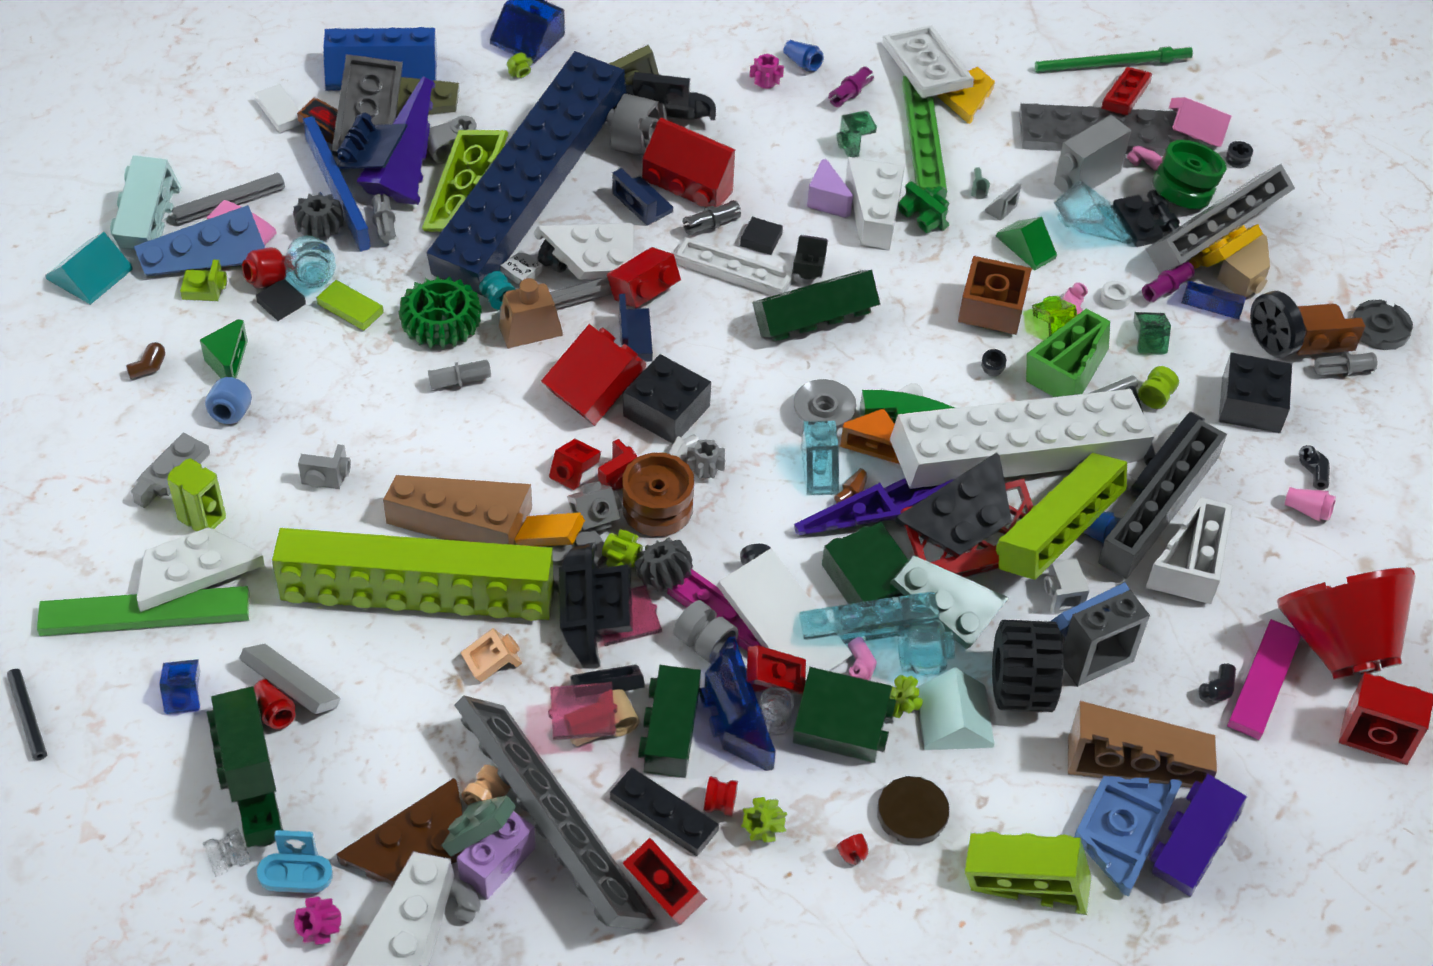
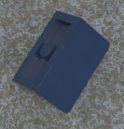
[612,168,673,226]
[619,294,653,362]

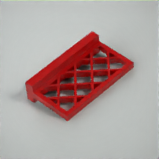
[900,478,1033,578]

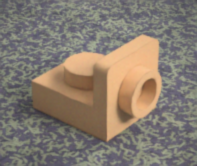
[460,628,522,683]

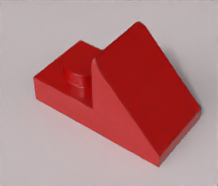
[746,645,806,694]

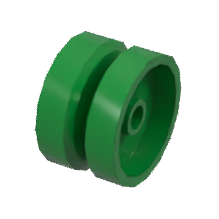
[1152,140,1227,209]

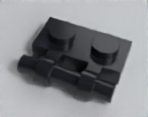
[1112,190,1180,247]

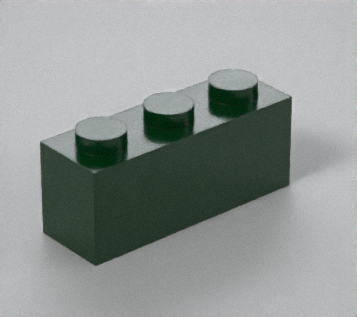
[638,665,701,778]

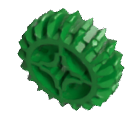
[399,275,482,349]

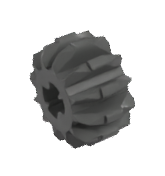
[293,191,344,241]
[635,538,693,592]

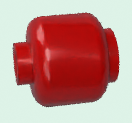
[242,247,290,289]

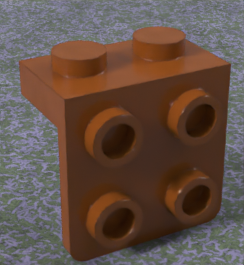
[1297,304,1366,355]

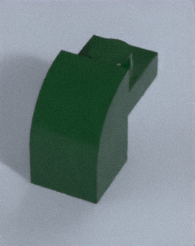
[237,792,283,848]

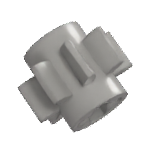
[687,440,725,478]

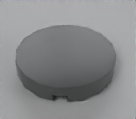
[1352,299,1413,350]

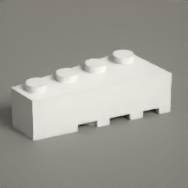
[346,852,455,966]

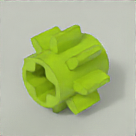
[602,529,643,568]
[741,797,788,843]

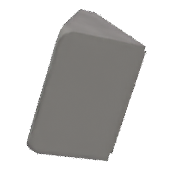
[985,183,1021,220]

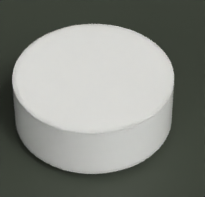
[1100,281,1132,309]

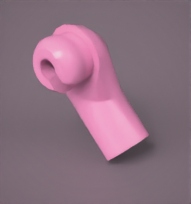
[1127,146,1163,171]
[1061,283,1088,320]
[848,637,877,680]

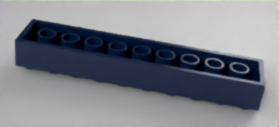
[426,51,626,296]

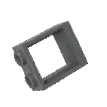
[1063,590,1150,687]

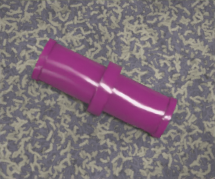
[828,66,874,107]
[1142,262,1195,302]

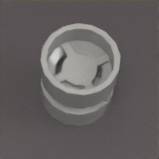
[673,600,738,664]

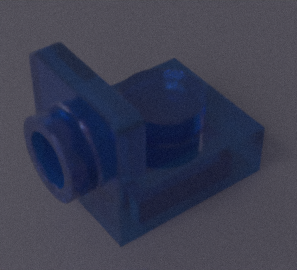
[159,659,201,714]

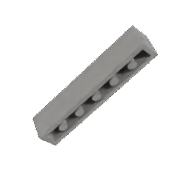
[1146,164,1295,273]

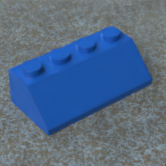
[323,27,437,91]

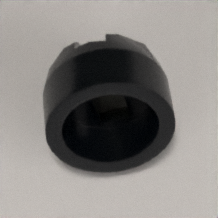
[981,349,1006,376]

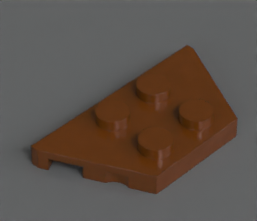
[336,778,465,887]

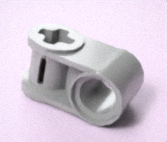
[427,116,477,164]

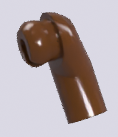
[126,342,166,380]

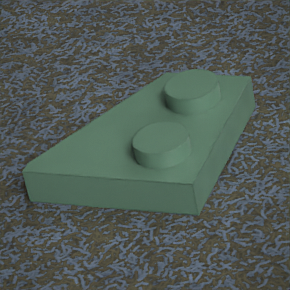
[442,795,516,856]

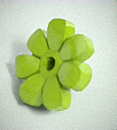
[890,675,923,718]

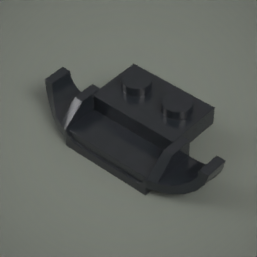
[626,72,716,121]
[559,542,633,669]

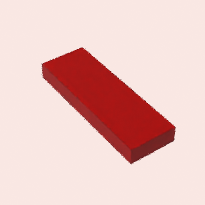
[1101,67,1152,115]

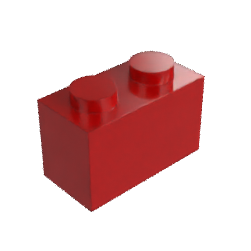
[607,247,681,308]
[622,837,707,925]

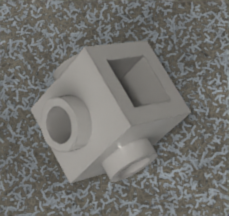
[567,481,622,531]

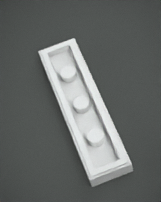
[674,237,794,296]

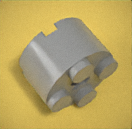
[607,94,666,156]

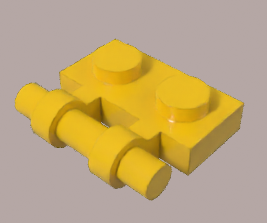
[1189,224,1263,269]

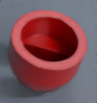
[836,834,869,865]

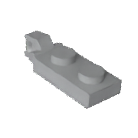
[131,432,210,508]

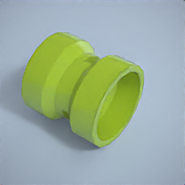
[1138,366,1179,409]

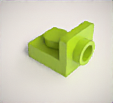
[180,260,227,301]

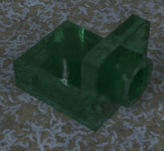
[1133,312,1171,354]

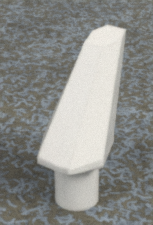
[669,434,699,461]

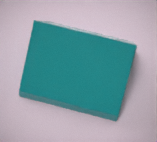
[45,232,133,305]

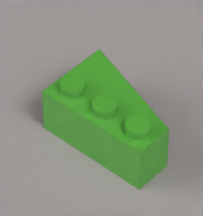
[1026,308,1110,397]

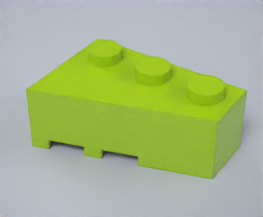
[964,831,1091,915]

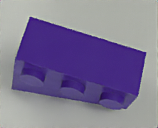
[1150,774,1247,897]

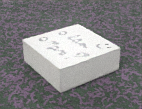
[500,250,543,285]

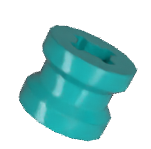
[479,271,515,310]

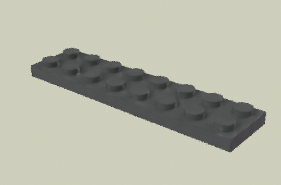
[454,695,657,930]

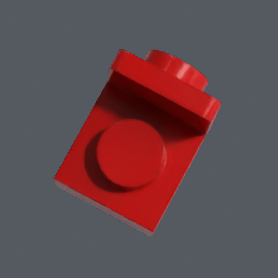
[549,439,602,490]

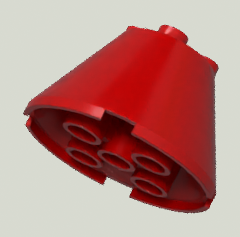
[1277,567,1416,680]

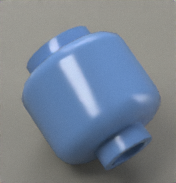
[205,377,252,424]

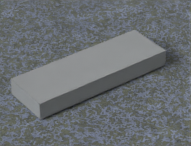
[239,644,341,714]

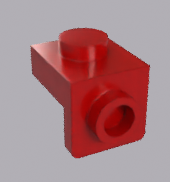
[598,439,637,491]

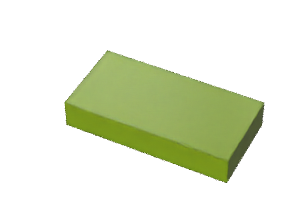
[316,280,384,331]

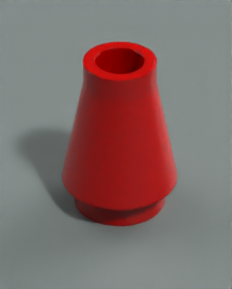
[254,679,296,729]

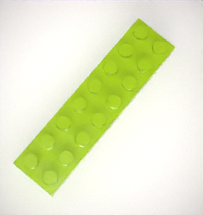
[272,528,554,621]

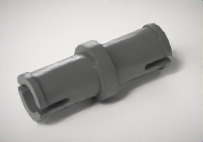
[682,200,741,235]

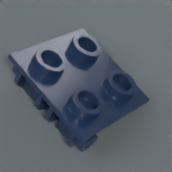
[337,113,408,169]

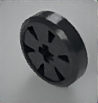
[1250,291,1305,358]

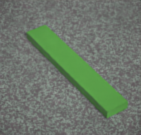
[902,76,947,190]
[37,586,250,636]

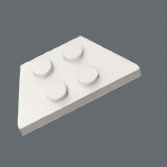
[533,223,634,279]
[137,527,265,612]

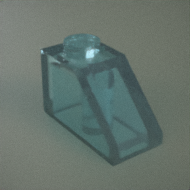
[801,421,839,495]

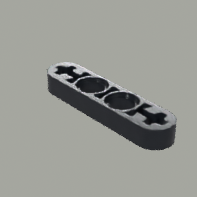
[1131,411,1205,497]

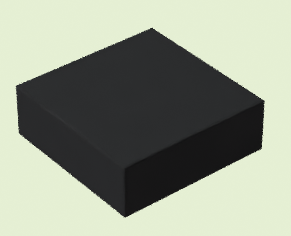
[740,217,783,255]
[256,279,306,321]

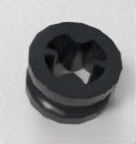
[1225,141,1253,168]

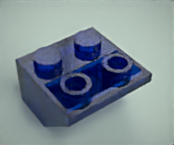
[490,0,565,64]

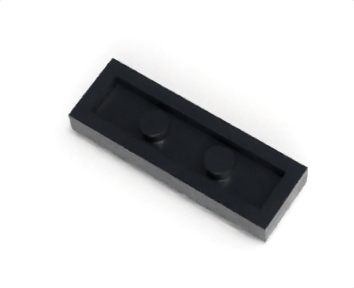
[610,767,719,857]

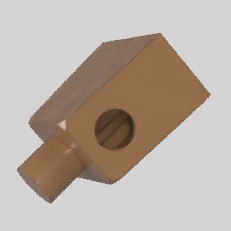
[499,278,563,349]

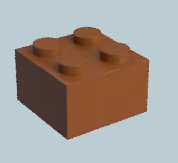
[958,256,1032,335]

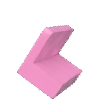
[1169,97,1232,147]

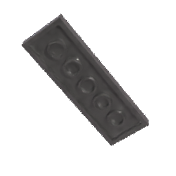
[1019,103,1189,156]

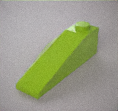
[422,130,509,232]

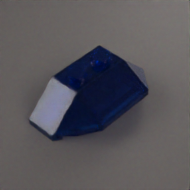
[699,636,776,771]

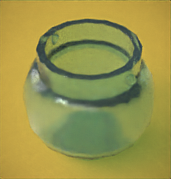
[284,236,336,290]
[898,618,955,677]

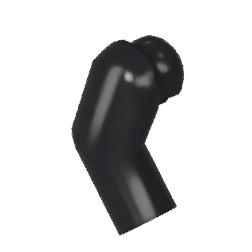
[1298,445,1330,490]
[1198,663,1236,703]

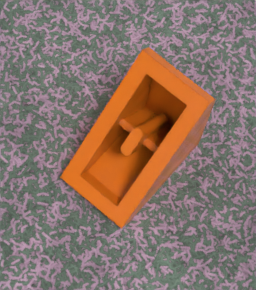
[840,409,900,464]

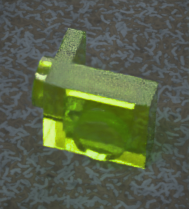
[1032,296,1077,336]

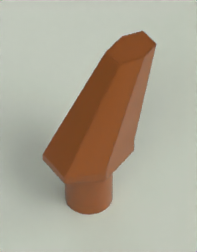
[834,468,868,503]

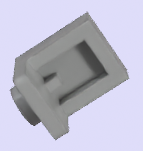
[298,444,351,489]

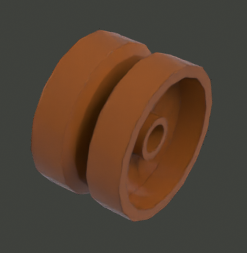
[623,453,694,536]

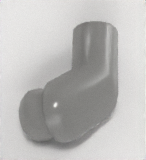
[449,877,481,922]

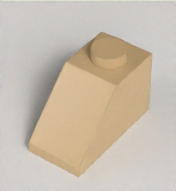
[1217,234,1270,300]

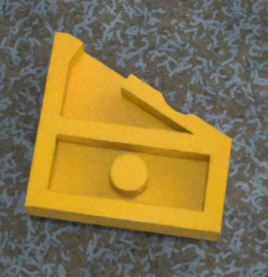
[936,66,995,124]

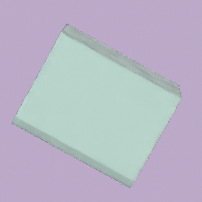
[917,667,994,750]

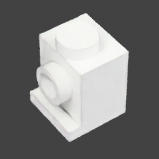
[1044,558,1090,615]

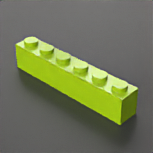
[996,452,1127,580]

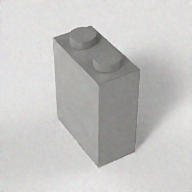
[1054,115,1132,200]

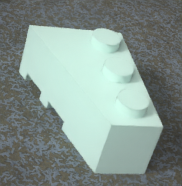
[110,155,182,249]

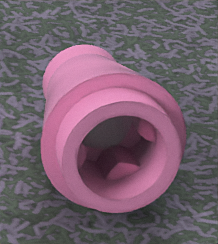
[1285,487,1336,522]

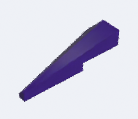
[356,77,436,205]
[794,478,953,535]

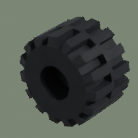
[992,620,1064,712]

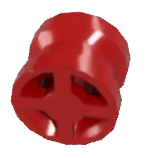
[704,776,738,817]

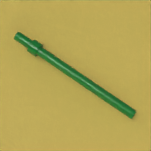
[1035,46,1193,72]

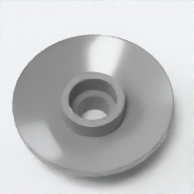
[794,379,856,429]

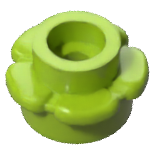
[506,53,533,78]

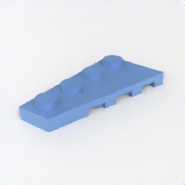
[134,205,265,276]

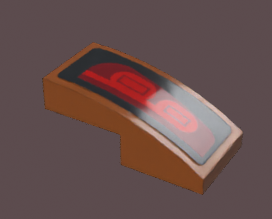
[297,97,338,144]

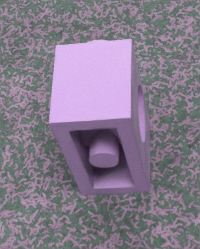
[457,811,536,900]

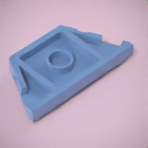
[1074,776,1182,897]

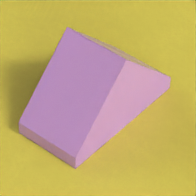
[807,159,853,218]

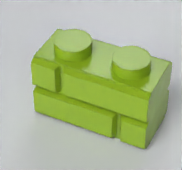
[167,458,226,531]

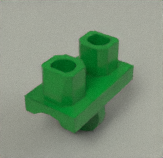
[898,181,950,233]

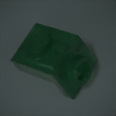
[837,111,877,158]

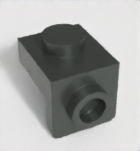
[792,235,828,280]

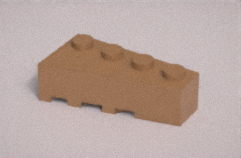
[383,475,532,545]
[1068,701,1217,788]

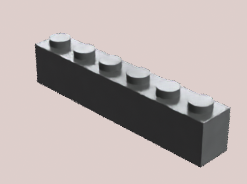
[1098,419,1227,579]

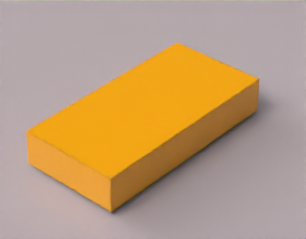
[514,512,585,547]

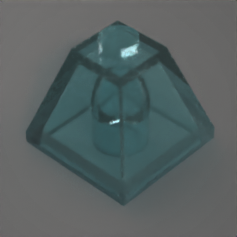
[1054,180,1134,244]

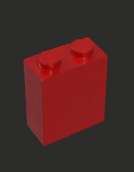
[541,324,643,426]

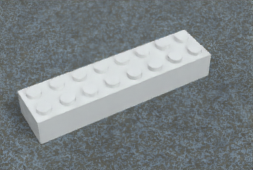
[890,389,1155,489]

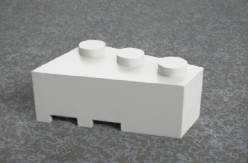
[845,157,905,250]
[1145,497,1233,604]

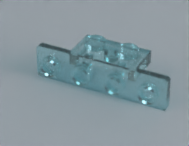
[799,592,940,644]

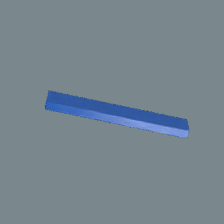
[303,116,371,252]

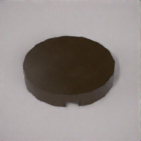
[877,776,949,845]

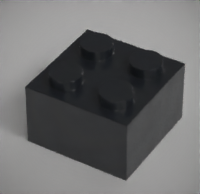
[1218,352,1292,433]
[623,354,711,444]

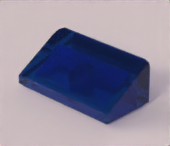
[1181,280,1246,320]

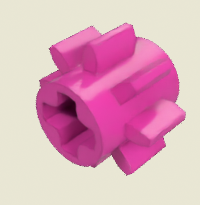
[750,54,784,89]
[294,896,342,945]

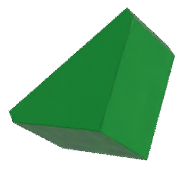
[996,217,1057,270]
[200,319,248,379]

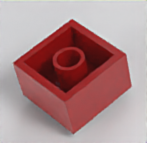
[1338,672,1433,765]

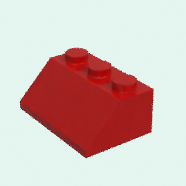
[642,117,735,208]

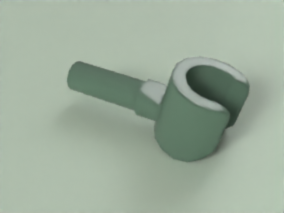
[971,167,990,197]

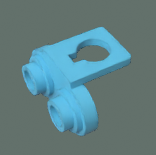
[257,830,333,893]

